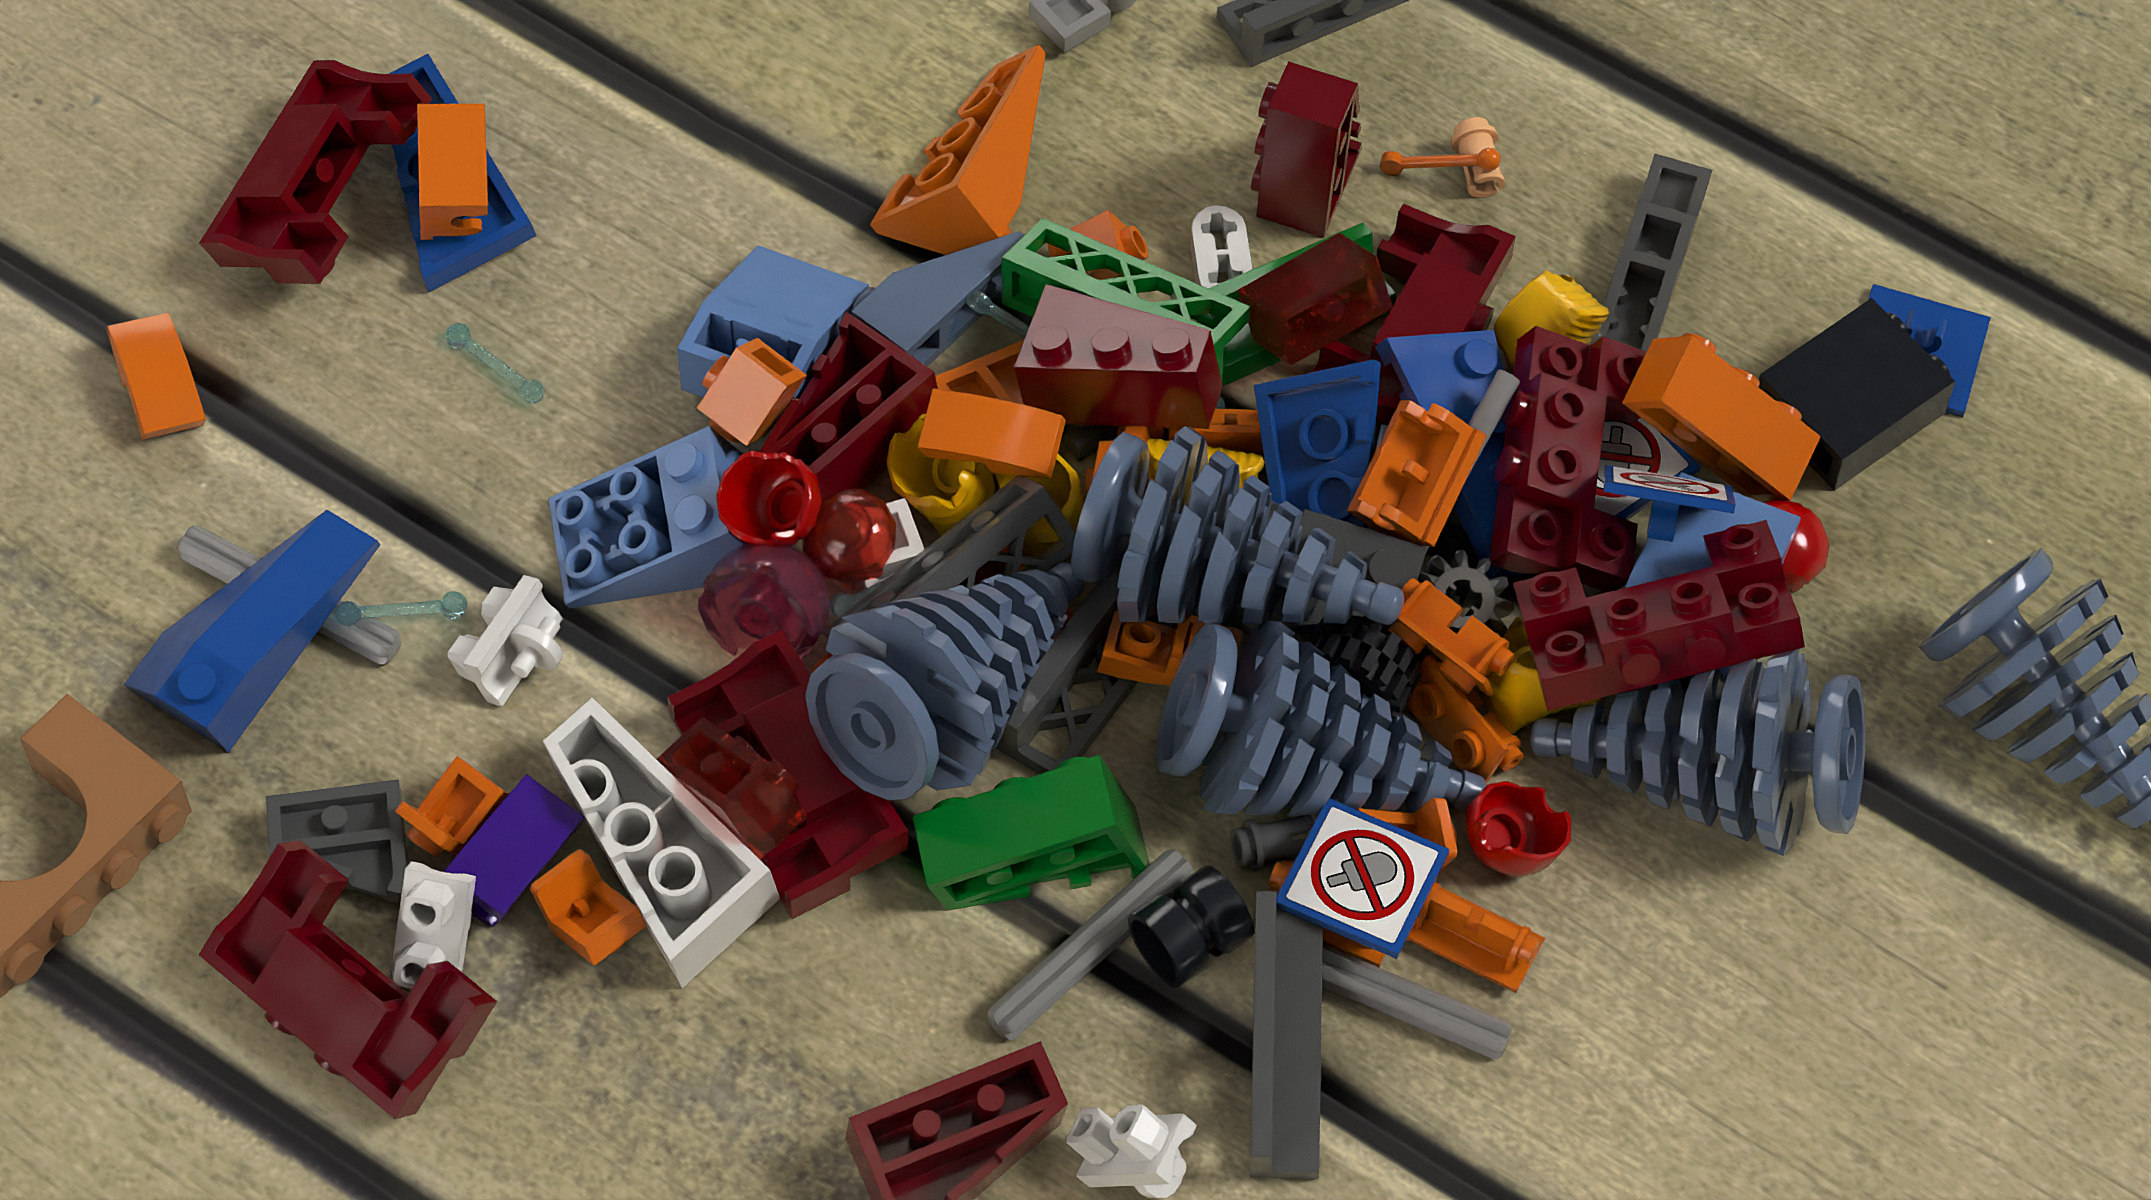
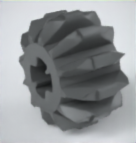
[1417,550,1514,654]

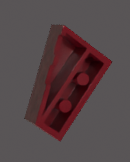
[1251,61,1362,238]
[1014,284,1223,429]
[759,312,938,534]
[845,1041,1068,1200]

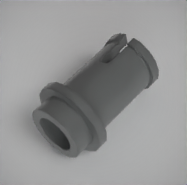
[1231,815,1315,872]

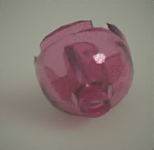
[698,543,830,662]

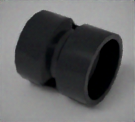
[1127,865,1255,988]

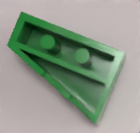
[912,755,1150,911]

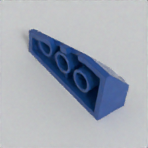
[124,510,380,753]

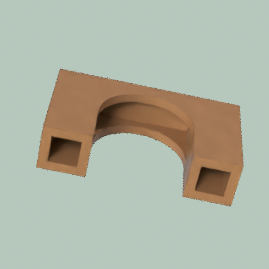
[0,694,192,998]

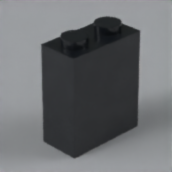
[1759,298,1955,491]

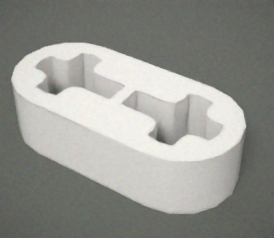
[1190,205,1252,304]

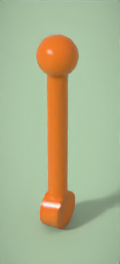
[1379,147,1501,175]

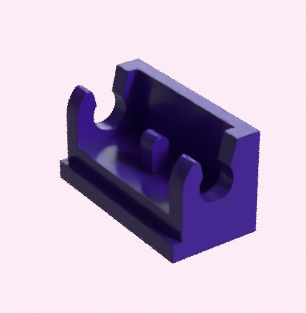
[444,774,584,927]

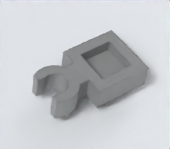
[1029,0,1136,53]

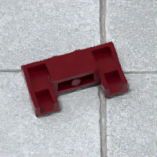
[199,60,432,284]
[1304,203,1516,425]
[1489,326,1646,592]
[1513,520,1805,711]
[667,629,908,919]
[199,840,497,1119]

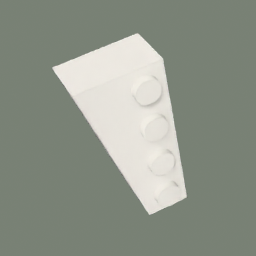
[543,698,780,988]

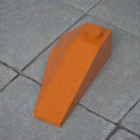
[870,44,1046,255]

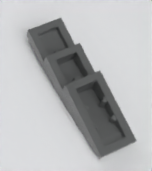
[1591,153,1712,352]

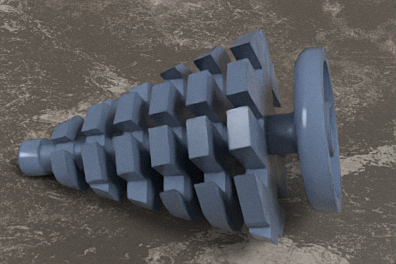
[1071,426,1404,625]
[1919,548,2151,829]
[805,562,1085,800]
[1156,620,1486,816]
[1530,649,1865,856]

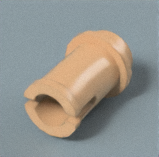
[1451,117,1506,198]

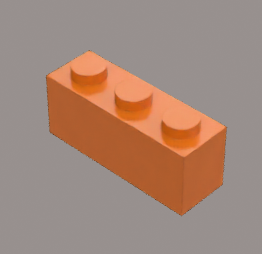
[1622,333,1821,501]

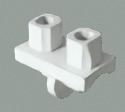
[448,575,563,707]
[390,861,476,989]
[1066,1104,1197,1198]

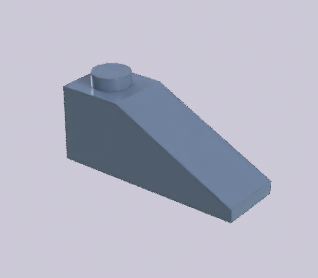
[851,231,1024,367]

